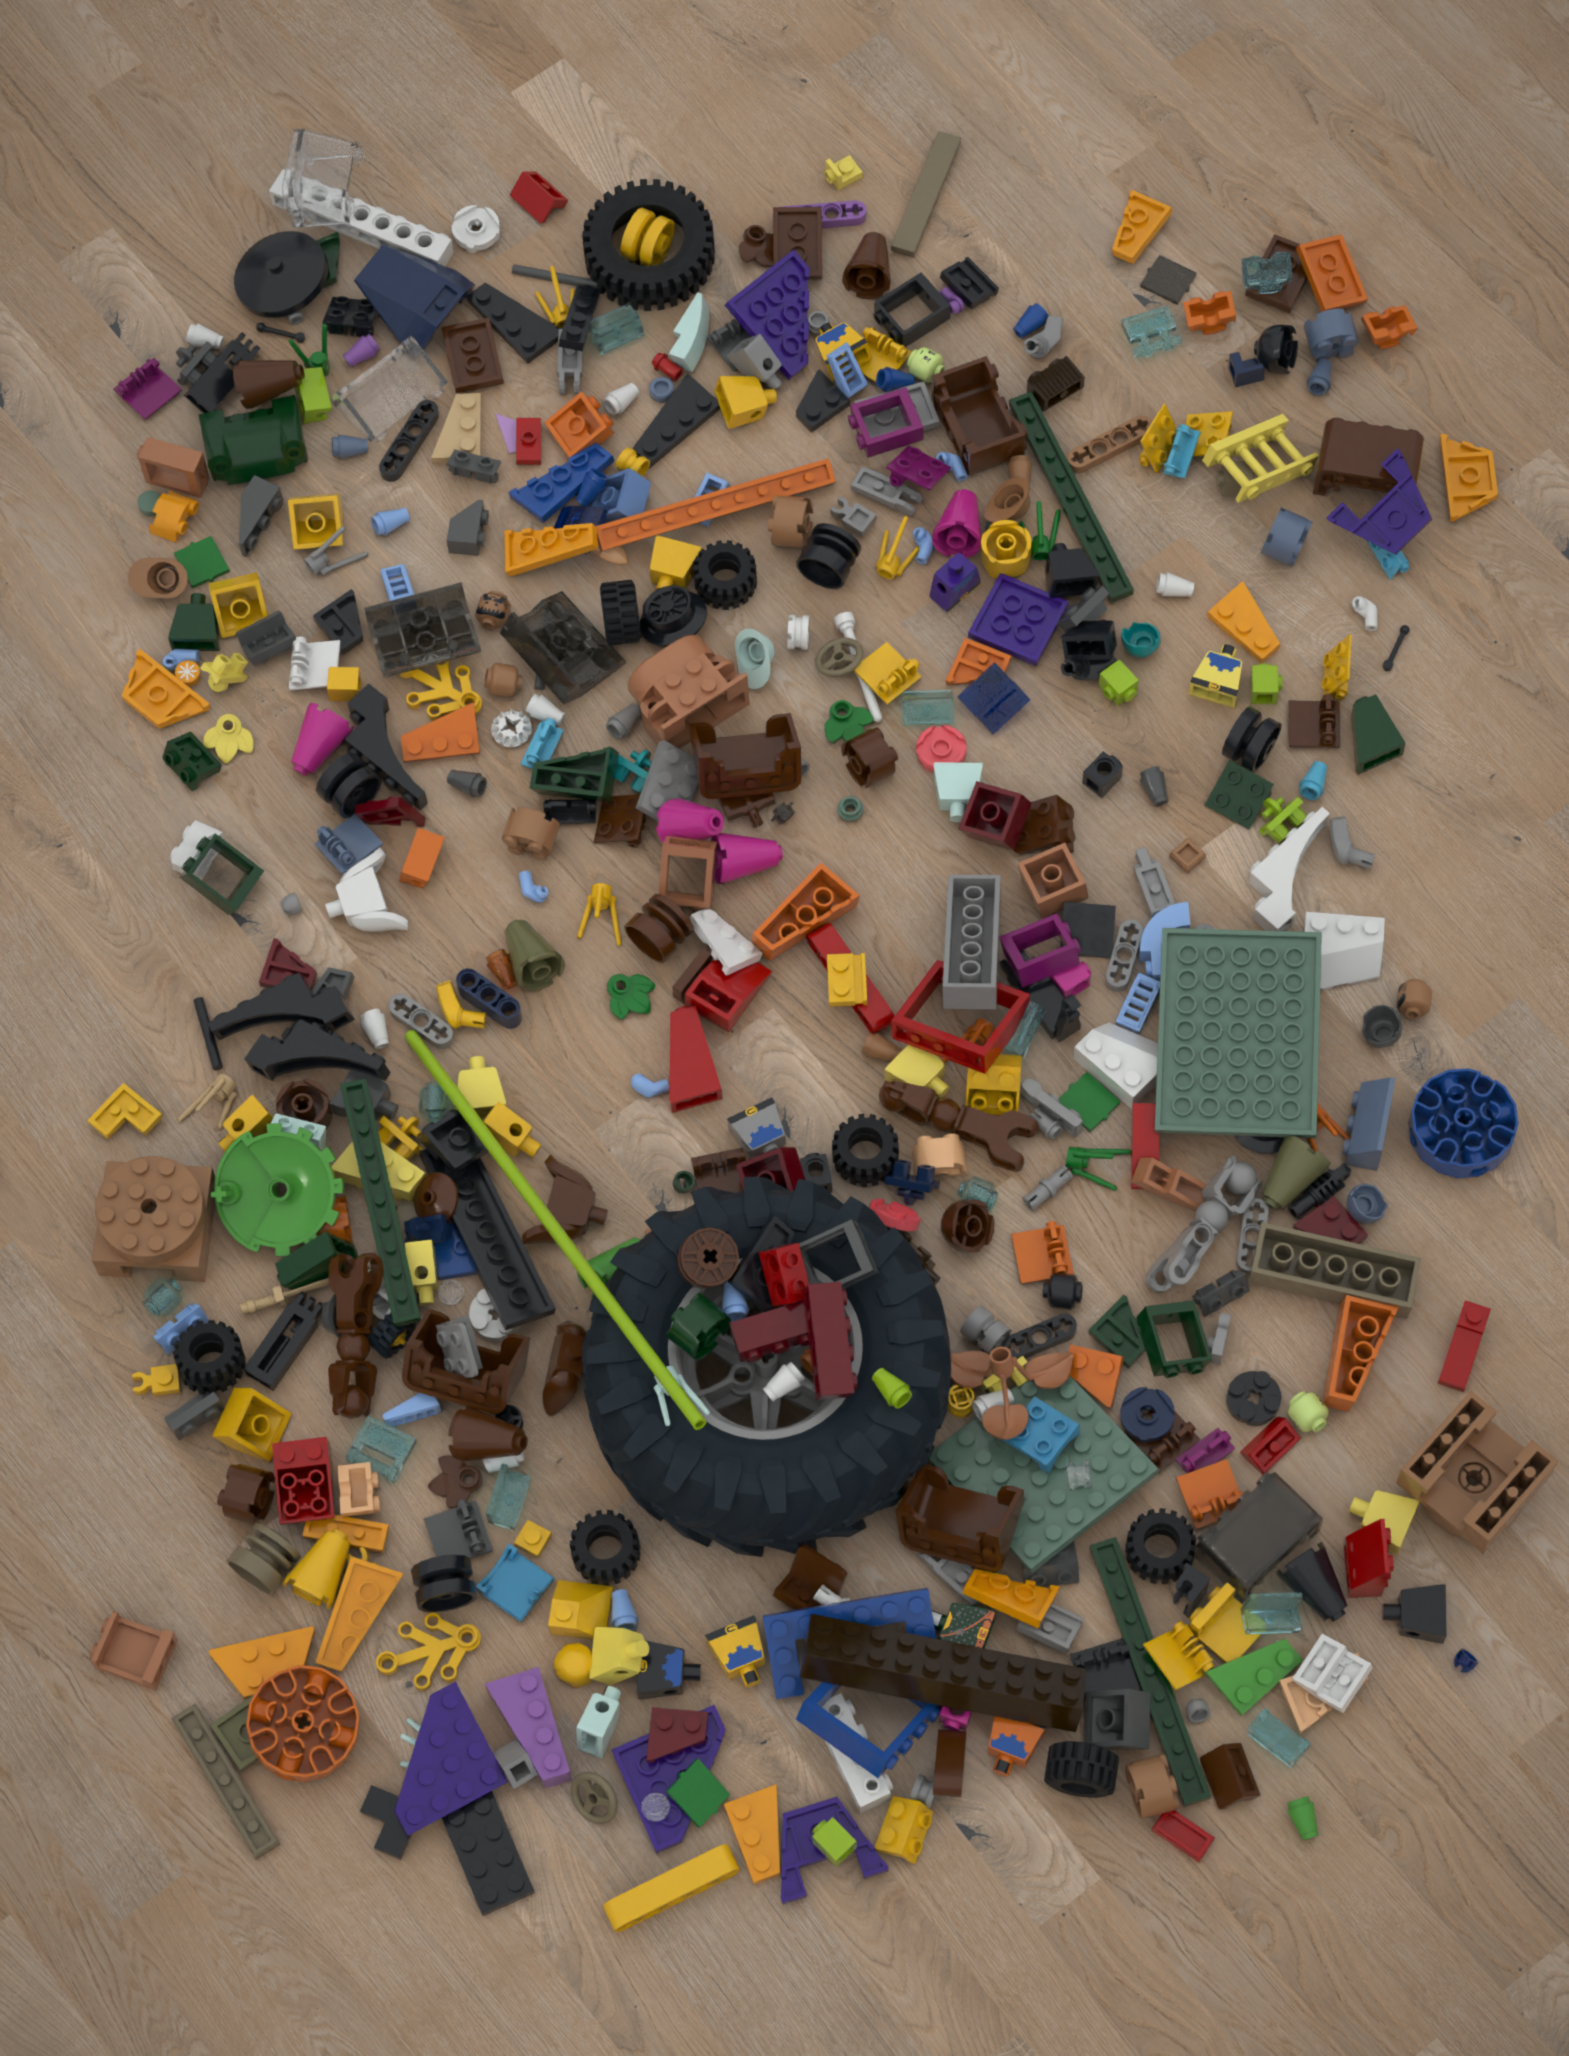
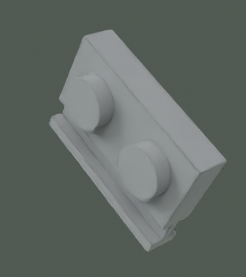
[1016,1603,1084,1655]

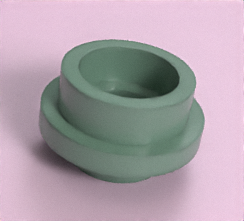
[838,796,863,821]

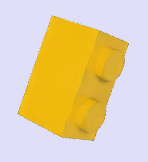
[288,493,343,550]
[209,572,268,638]
[212,1388,292,1462]

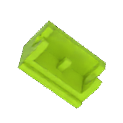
[295,367,332,424]

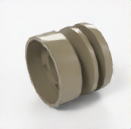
[226,1523,301,1595]

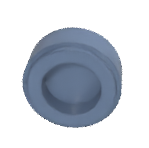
[649,377,674,403]

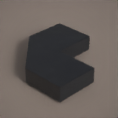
[360,1785,412,1860]

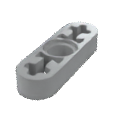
[1106,920,1143,992]
[389,994,454,1049]
[1237,1198,1269,1274]

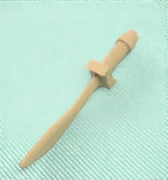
[239,1278,329,1314]

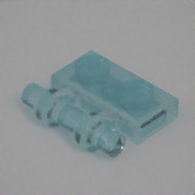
[1121,305,1182,358]

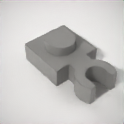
[830,497,877,537]
[1208,1313,1231,1365]

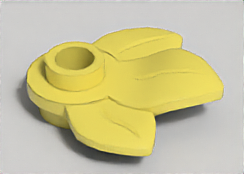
[203,714,254,764]

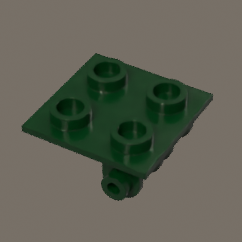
[1205,760,1274,829]

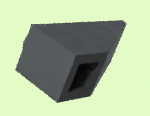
[239,475,283,557]

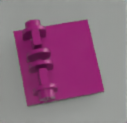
[113,358,182,420]
[886,445,951,490]

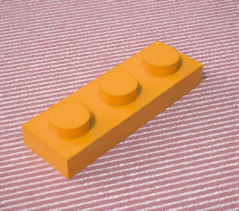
[302,1515,390,1553]

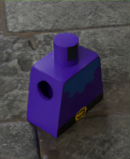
[929,553,981,613]

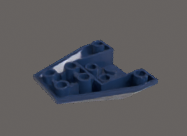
[354,245,475,357]

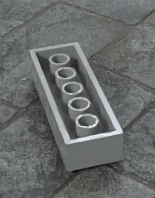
[943,875,1001,1009]

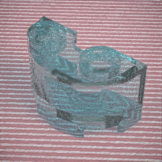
[1241,252,1292,294]

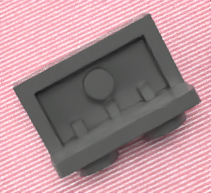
[1058,586,1109,633]
[236,611,296,666]
[165,1391,224,1440]
[1021,1541,1079,1587]

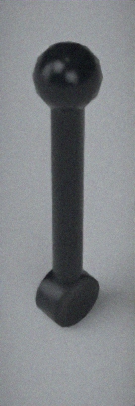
[256,323,305,343]
[1383,625,1410,671]

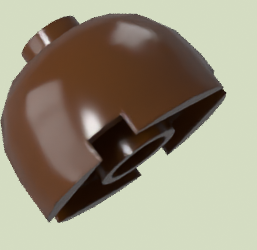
[940,1199,995,1252]

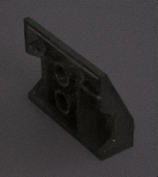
[364,582,481,678]
[500,591,626,704]

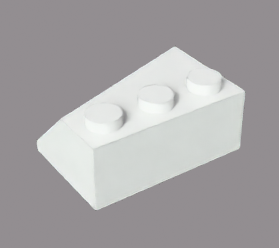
[1303,912,1385,991]
[1073,1022,1158,1110]

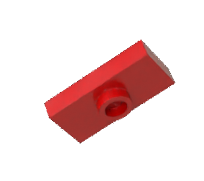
[516,418,541,465]

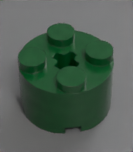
[666,1293,731,1360]

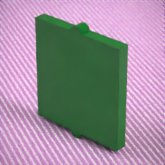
[174,536,230,589]
[1059,1072,1120,1132]
[666,1758,730,1828]

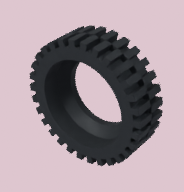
[582,179,715,311]

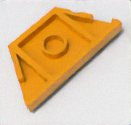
[1439,434,1498,522]
[121,648,211,729]
[209,1626,315,1700]

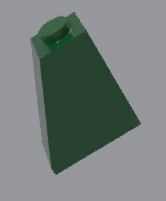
[1351,694,1406,775]
[275,1231,358,1290]

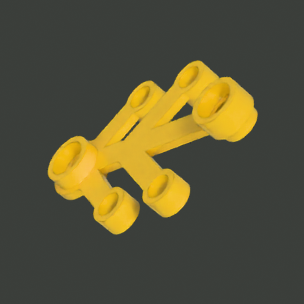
[396,654,482,721]
[376,1613,481,1691]

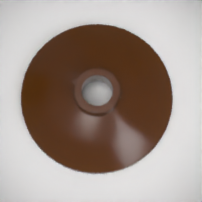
[414,1172,458,1222]

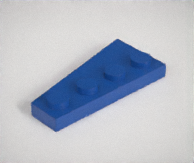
[508,443,614,523]

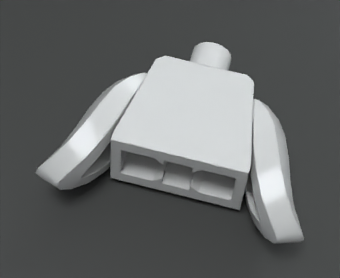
[325,847,408,932]

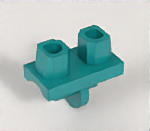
[615,749,652,794]

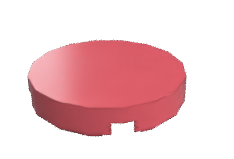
[916,725,967,773]
[869,1198,921,1232]

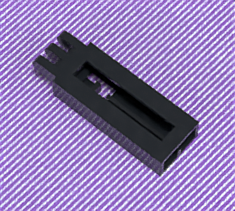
[184,332,260,413]
[243,1291,323,1391]

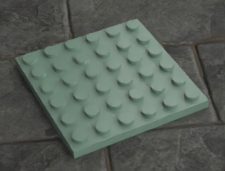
[929,1375,1159,1574]

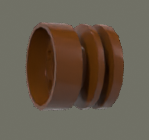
[624,893,694,963]
[676,1227,739,1289]

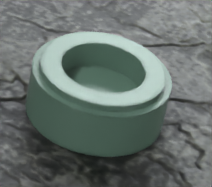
[137,490,161,516]

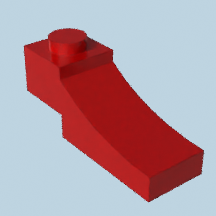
[1438,1300,1491,1392]

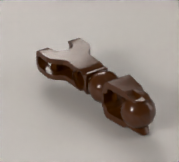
[879,1079,1039,1172]
[328,1253,383,1419]

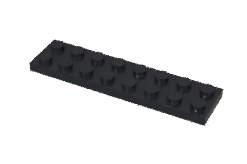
[420,1149,556,1331]

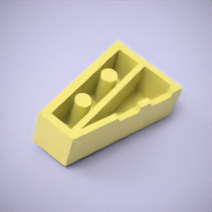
[331,1141,426,1202]

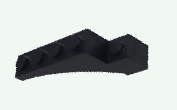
[345,683,428,810]
[208,973,355,1040]
[244,1019,391,1081]

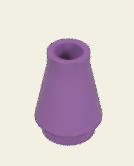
[343,334,380,367]

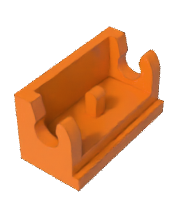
[399,828,445,888]

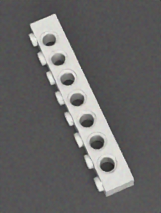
[269,169,454,266]

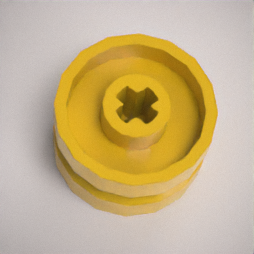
[620,208,675,266]

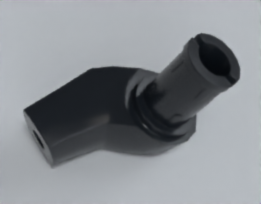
[1061,656,1117,680]

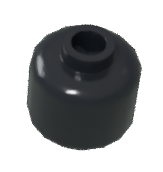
[1043,1273,1083,1309]

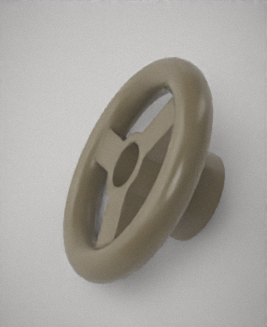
[815,637,864,677]
[571,1772,618,1824]

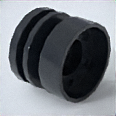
[796,523,861,589]

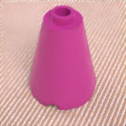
[932,489,982,558]
[291,702,354,776]
[656,798,724,843]
[710,833,783,884]

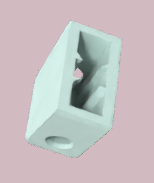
[934,762,983,822]
[576,1686,621,1759]

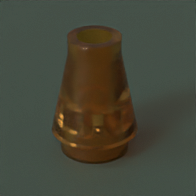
[486,949,517,990]

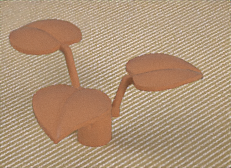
[950,1347,1074,1440]

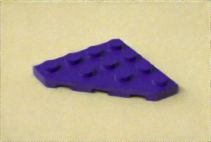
[724,250,810,380]
[394,1682,508,1836]
[611,1705,726,1854]

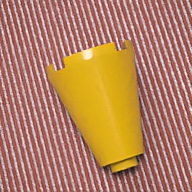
[282,1529,350,1610]

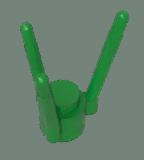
[288,324,330,376]
[1019,501,1061,561]
[1066,1147,1131,1191]

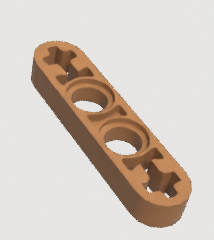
[1067,415,1152,473]

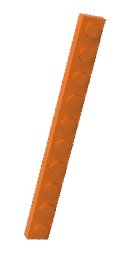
[596,458,836,552]

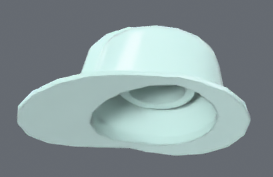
[735,628,775,689]

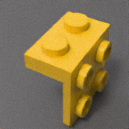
[1189,1582,1266,1663]

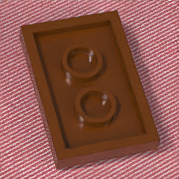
[773,207,822,279]
[1245,234,1308,313]
[441,318,504,393]

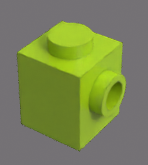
[1099,659,1139,706]
[1250,663,1283,704]
[812,1817,857,1867]

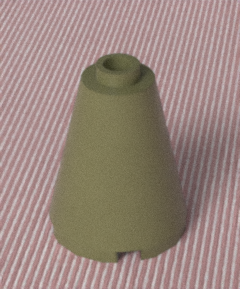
[504,920,565,991]
[1262,1135,1331,1210]

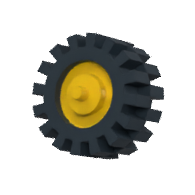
[369,1312,418,1359]

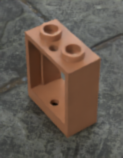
[137,437,210,498]
[659,836,717,910]

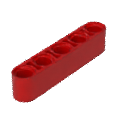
[806,922,895,1035]

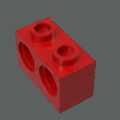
[759,1243,809,1306]

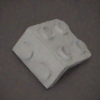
[436,1316,483,1377]

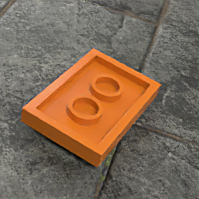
[1296,234,1368,312]

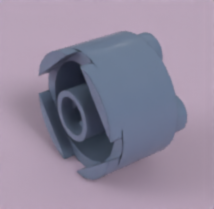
[1304,309,1359,362]
[1261,507,1313,567]

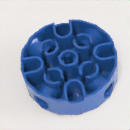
[1408,1068,1519,1178]

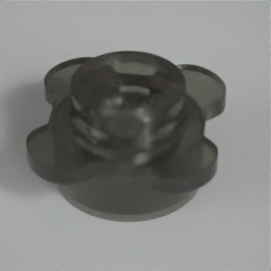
[771,802,796,825]

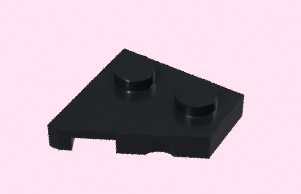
[796,369,850,433]
[313,589,363,655]

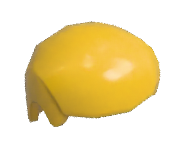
[553,1643,593,1688]

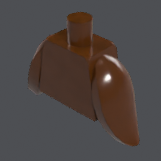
[522,1154,608,1245]
[543,1321,586,1416]

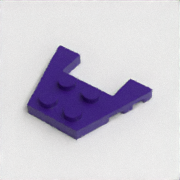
[1326,448,1433,555]
[781,1797,888,1905]

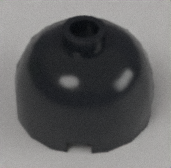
[1254,325,1298,374]

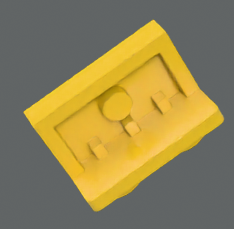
[874,1796,933,1864]

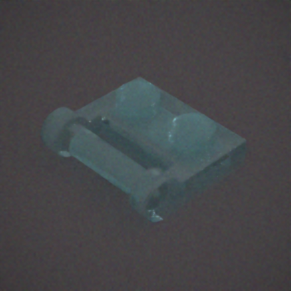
[346,1415,417,1483]

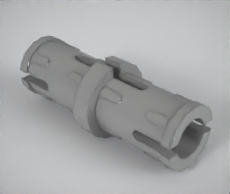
[1022,1165,1073,1211]

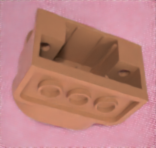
[628,635,750,749]

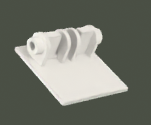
[289,637,341,691]

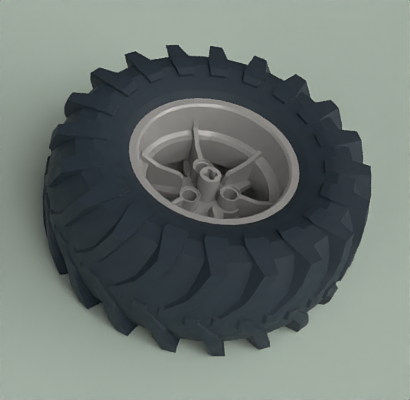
[582,1177,951,1557]

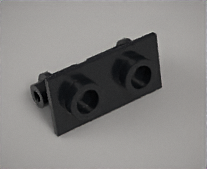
[544,798,596,824]

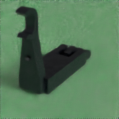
[999,950,1081,1042]

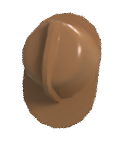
[983,477,1031,523]
[128,558,188,599]

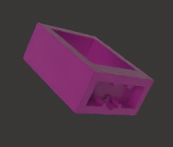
[848,387,923,458]
[999,913,1081,988]

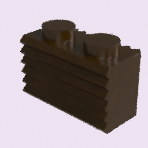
[1027,356,1085,411]

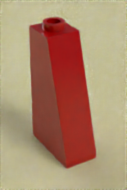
[669,1006,723,1113]

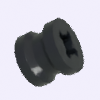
[495,1405,524,1429]

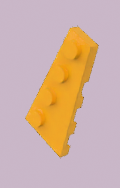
[504,523,598,577]
[315,1556,404,1672]

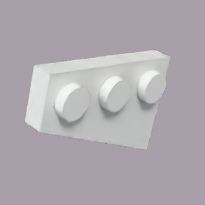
[690,908,763,976]

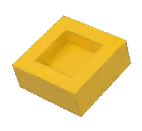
[514,1520,552,1558]

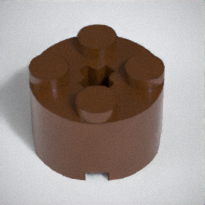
[841,727,898,788]
[276,1079,333,1129]
[217,1464,275,1524]

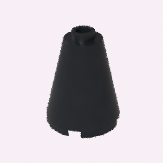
[1275,1542,1348,1622]

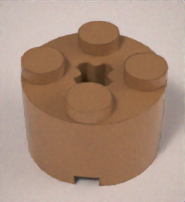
[768,496,813,548]
[502,807,560,861]
[1125,1753,1179,1819]

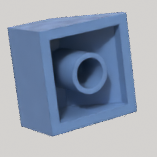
[586,468,651,525]

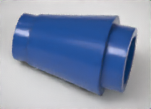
[1013,303,1049,339]
[876,367,915,392]
[576,468,608,507]

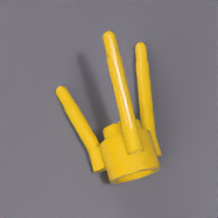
[535,266,575,329]
[875,516,920,580]
[577,883,622,946]

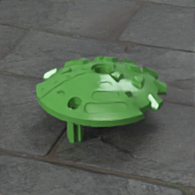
[211,1123,344,1256]

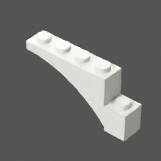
[1249,807,1330,931]

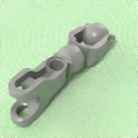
[1145,1155,1263,1293]

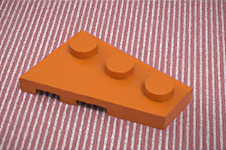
[401,702,480,763]

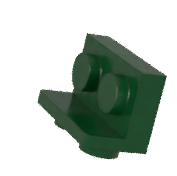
[162,732,222,791]

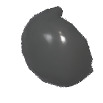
[1362,1005,1402,1048]

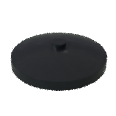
[234,231,328,318]

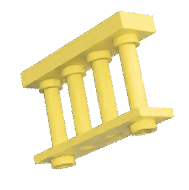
[1202,414,1319,503]

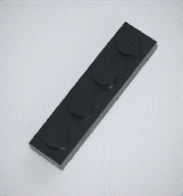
[559,285,601,351]

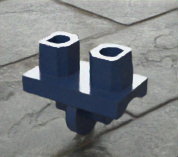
[885,1159,940,1206]
[404,1214,452,1248]

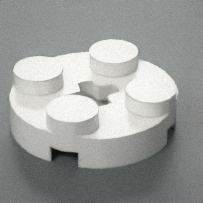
[452,205,500,253]
[469,1289,521,1342]

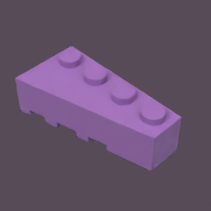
[485,1667,572,1789]

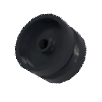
[1222,706,1282,773]
[316,752,382,819]
[411,1555,477,1612]

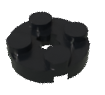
[1226,1371,1282,1426]

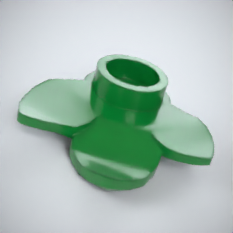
[824,700,873,743]
[607,974,655,1020]

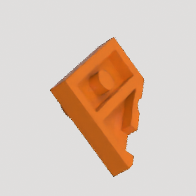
[945,638,1012,685]
[1068,1344,1124,1408]

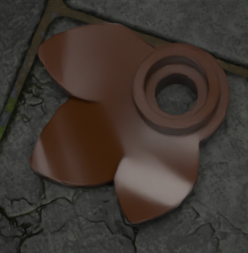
[739,225,774,267]
[428,1455,482,1508]

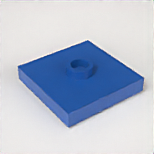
[434,1224,477,1280]

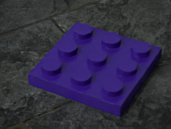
[968,573,1069,666]

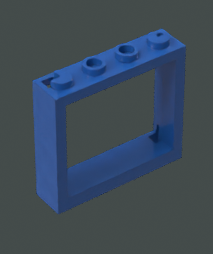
[796,1682,941,1778]

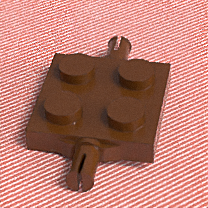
[718,793,776,828]

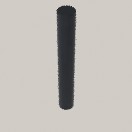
[193,997,223,1070]

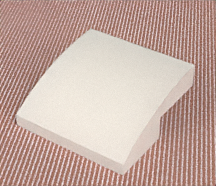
[1292,1634,1373,1713]

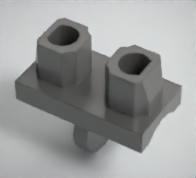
[176,341,216,385]

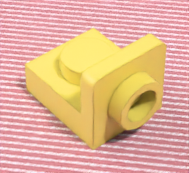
[824,155,863,191]

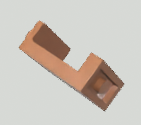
[90,1611,178,1691]

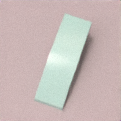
[669,293,710,372]

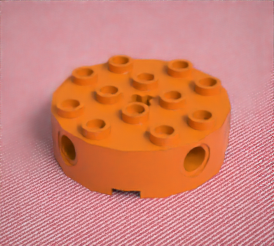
[246,1665,359,1782]

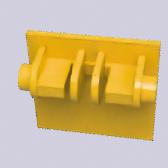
[859,327,912,383]
[1139,404,1177,474]
[1185,411,1233,456]
[1321,634,1352,700]
[854,642,922,705]
[1143,1621,1215,1691]

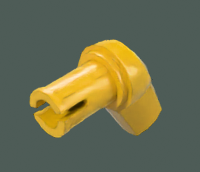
[435,980,487,1029]

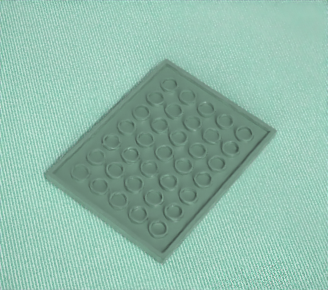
[1155,928,1322,1138]

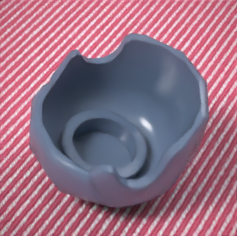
[1346,1183,1388,1224]

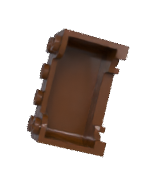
[932,356,1028,476]
[1313,417,1424,496]
[402,1309,530,1414]

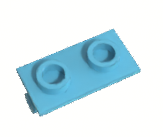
[1163,424,1201,479]
[1367,541,1410,579]
[521,718,564,769]

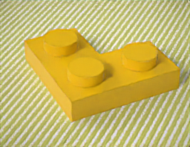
[87,1083,163,1139]

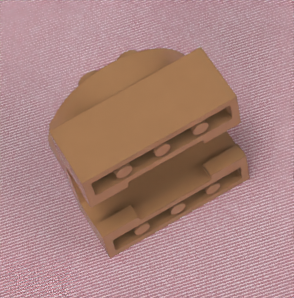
[92,1156,215,1282]
[1396,1391,1558,1554]

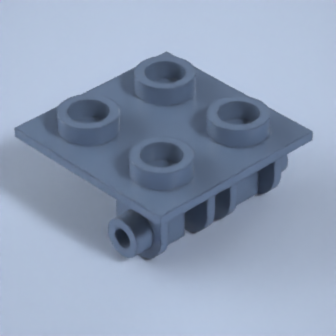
[315,814,383,875]

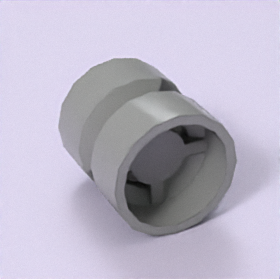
[960,1305,1012,1355]

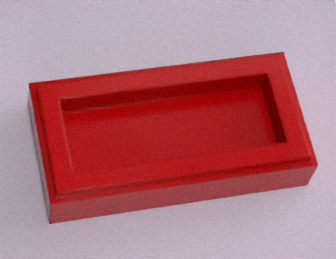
[1151,1810,1215,1863]

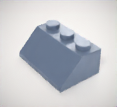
[1342,1077,1395,1171]

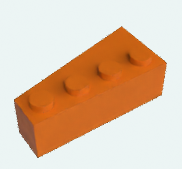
[751,863,860,961]
[1322,1295,1399,1412]

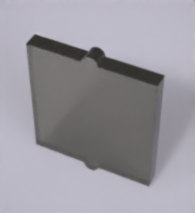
[1140,255,1197,305]

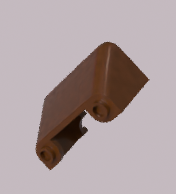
[689,713,801,799]
[896,1464,1025,1572]

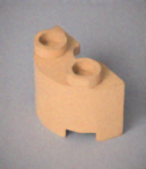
[912,1134,968,1176]
[338,1462,381,1517]

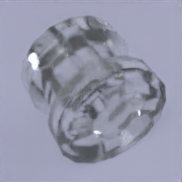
[1067,1461,1092,1490]

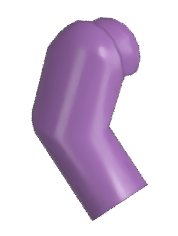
[939,287,965,314]

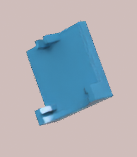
[1003,1396,1080,1474]
[476,1543,555,1623]

